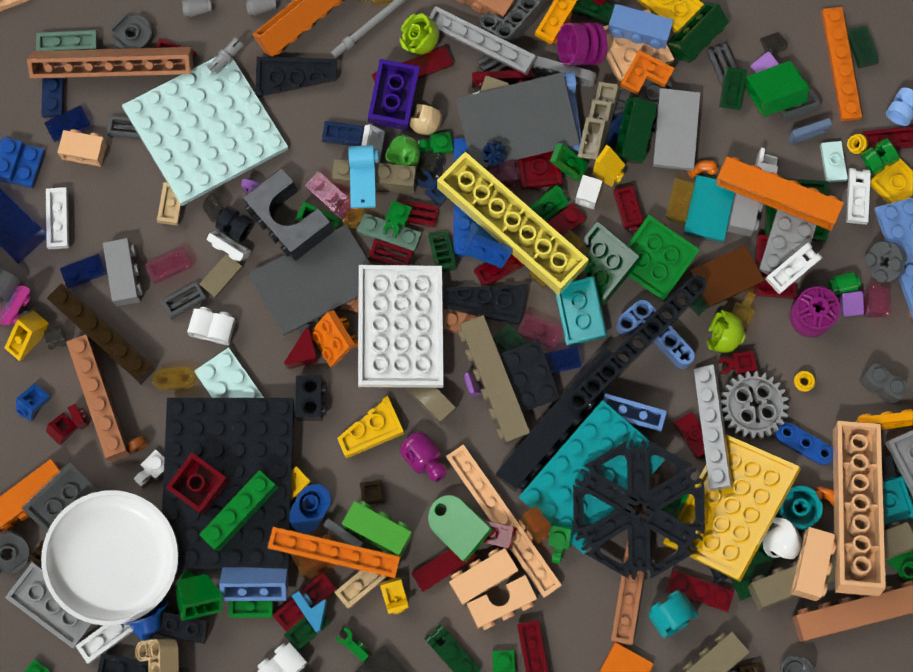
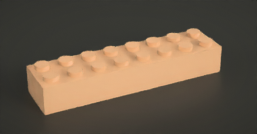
[833,421,886,596]

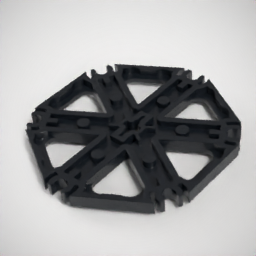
[573,440,705,580]

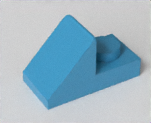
[292,591,327,634]

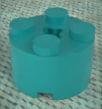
[776,486,823,532]
[648,590,699,640]

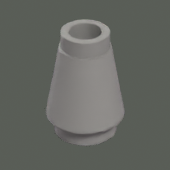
[182,0,212,18]
[246,0,276,16]

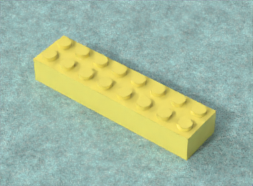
[437,152,589,295]

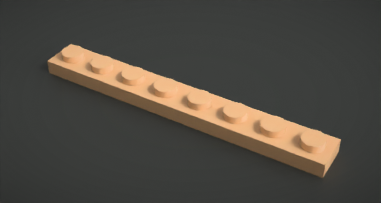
[446,444,562,598]

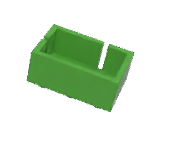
[342,501,412,560]

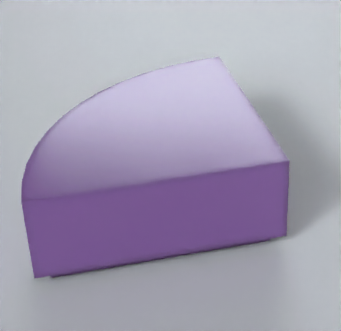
[241,179,261,193]

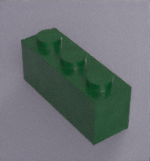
[667,2,729,63]
[614,97,657,164]

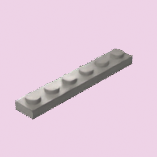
[429,6,537,75]
[694,364,733,491]

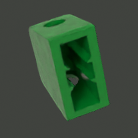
[176,571,223,621]

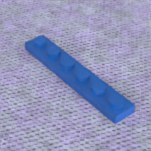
[453,138,474,256]

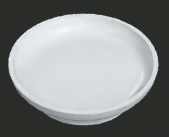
[41,490,178,625]

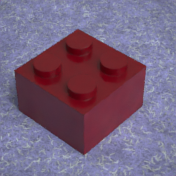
[166,453,231,515]

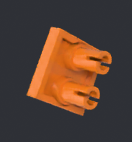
[310,310,358,367]

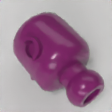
[400,431,447,482]

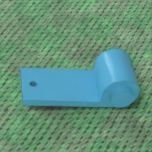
[349,145,379,209]

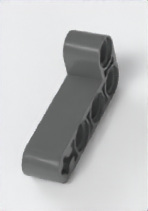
[480,0,551,44]

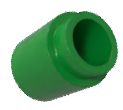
[828,272,861,296]

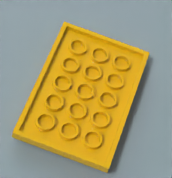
[663,434,801,582]

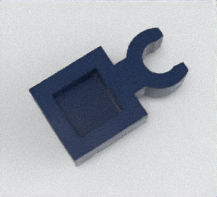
[417,171,448,206]

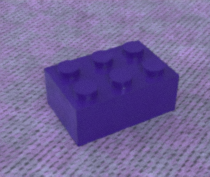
[368,59,420,131]

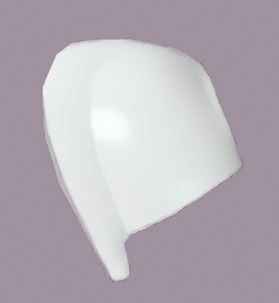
[763,517,802,559]

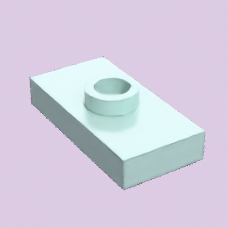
[820,141,848,183]

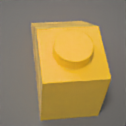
[592,145,625,187]
[5,311,49,361]

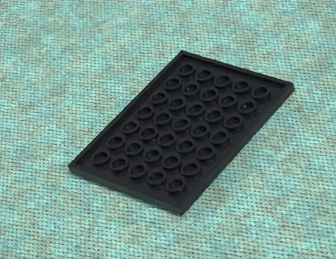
[162,398,294,570]

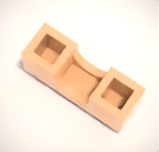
[467,575,537,630]

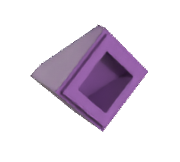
[750,51,779,73]
[839,291,864,317]
[464,373,483,398]

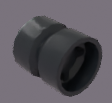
[215,206,254,243]

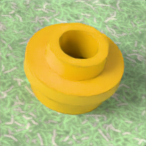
[847,134,867,154]
[794,371,815,392]

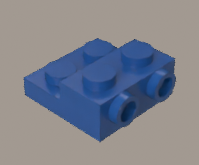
[0,137,45,189]

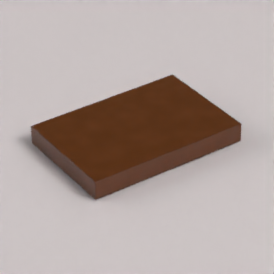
[689,245,765,308]

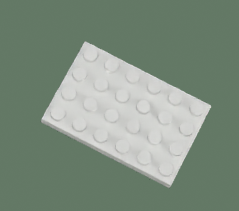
[358,265,443,388]

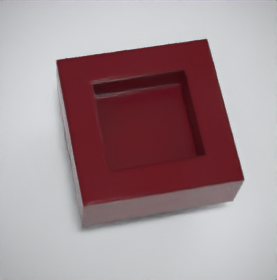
[67,404,88,430]

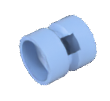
[886,88,913,126]

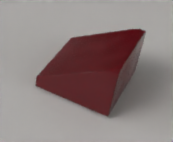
[46,413,78,445]

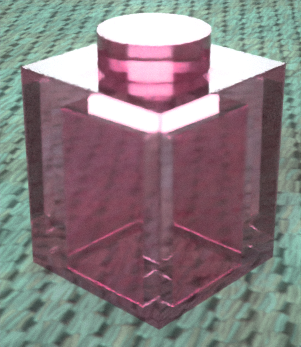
[489,160,520,187]
[863,285,890,318]

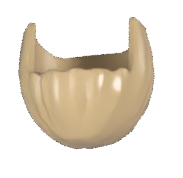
[409,104,442,135]

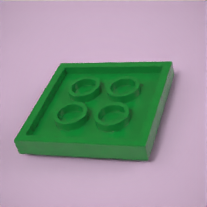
[627,215,700,301]

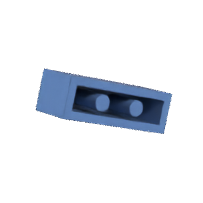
[607,4,673,49]
[603,393,667,431]
[219,567,289,601]

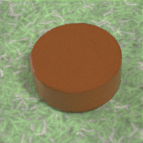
[127,435,149,453]

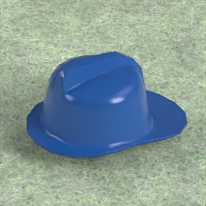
[290,484,331,533]
[124,600,169,641]

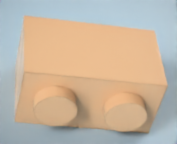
[58,129,107,167]

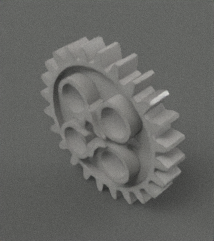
[721,371,789,440]

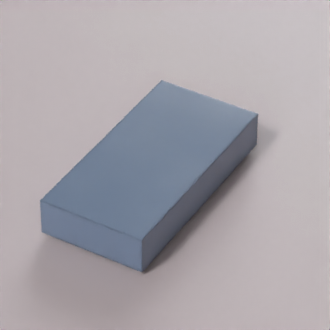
[788,118,832,144]

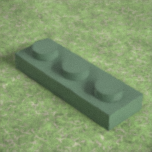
[36,30,98,51]
[357,213,421,253]

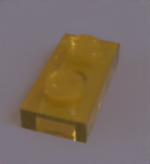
[665,179,695,223]

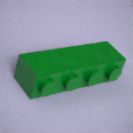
[199,470,279,551]

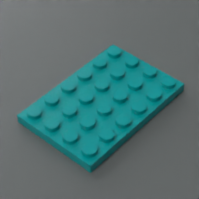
[519,400,665,554]

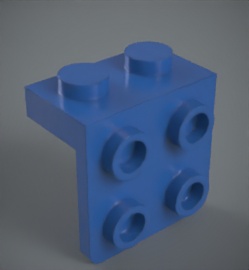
[464,222,512,268]

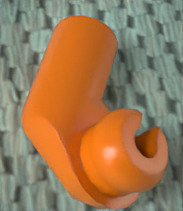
[687,160,718,178]
[815,486,834,507]

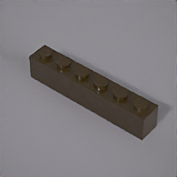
[47,283,155,385]

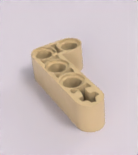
[135,639,179,672]

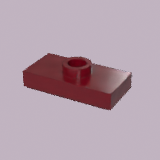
[613,185,644,230]
[673,411,705,459]

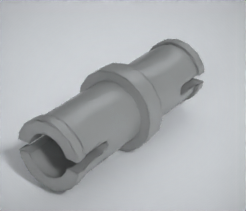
[207,37,244,75]

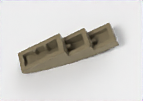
[578,82,620,160]

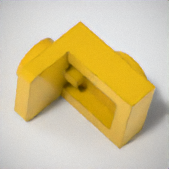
[380,577,409,614]

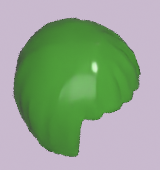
[385,134,420,166]

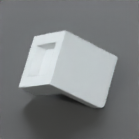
[755,147,778,173]
[574,175,602,209]

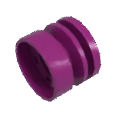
[557,23,607,65]
[789,286,840,338]

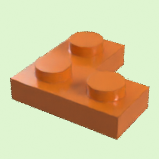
[620,50,674,95]

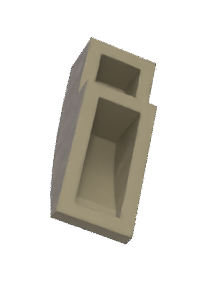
[404,387,456,425]

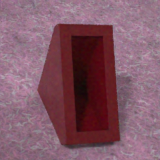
[284,328,318,369]

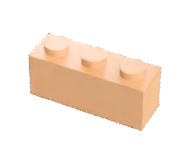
[791,527,837,601]
[449,548,518,606]

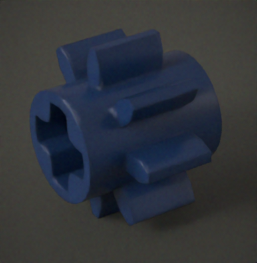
[482,140,507,167]

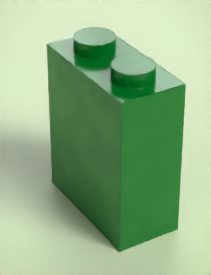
[746,61,810,117]

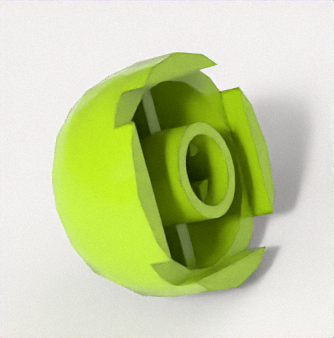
[400,13,439,55]
[707,310,746,353]

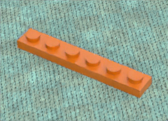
[821,7,862,122]
[268,527,400,579]

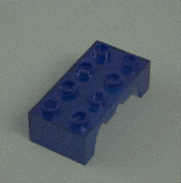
[0,188,46,264]

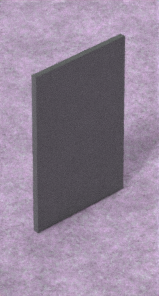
[456,72,579,167]
[248,225,371,336]

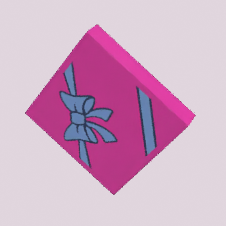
[0,286,31,326]

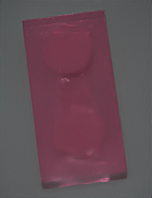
[145,247,192,284]
[517,313,563,349]

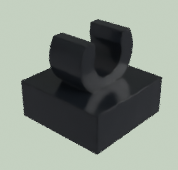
[882,457,898,481]

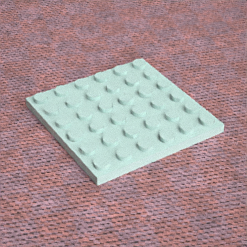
[122,57,288,206]

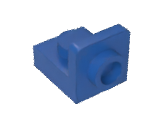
[15,383,50,421]

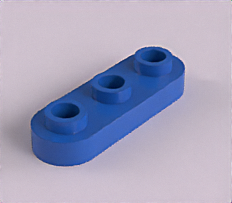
[774,422,833,466]

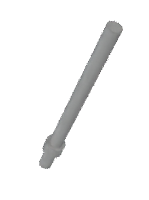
[330,0,407,58]

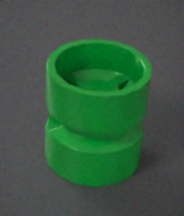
[860,138,900,176]

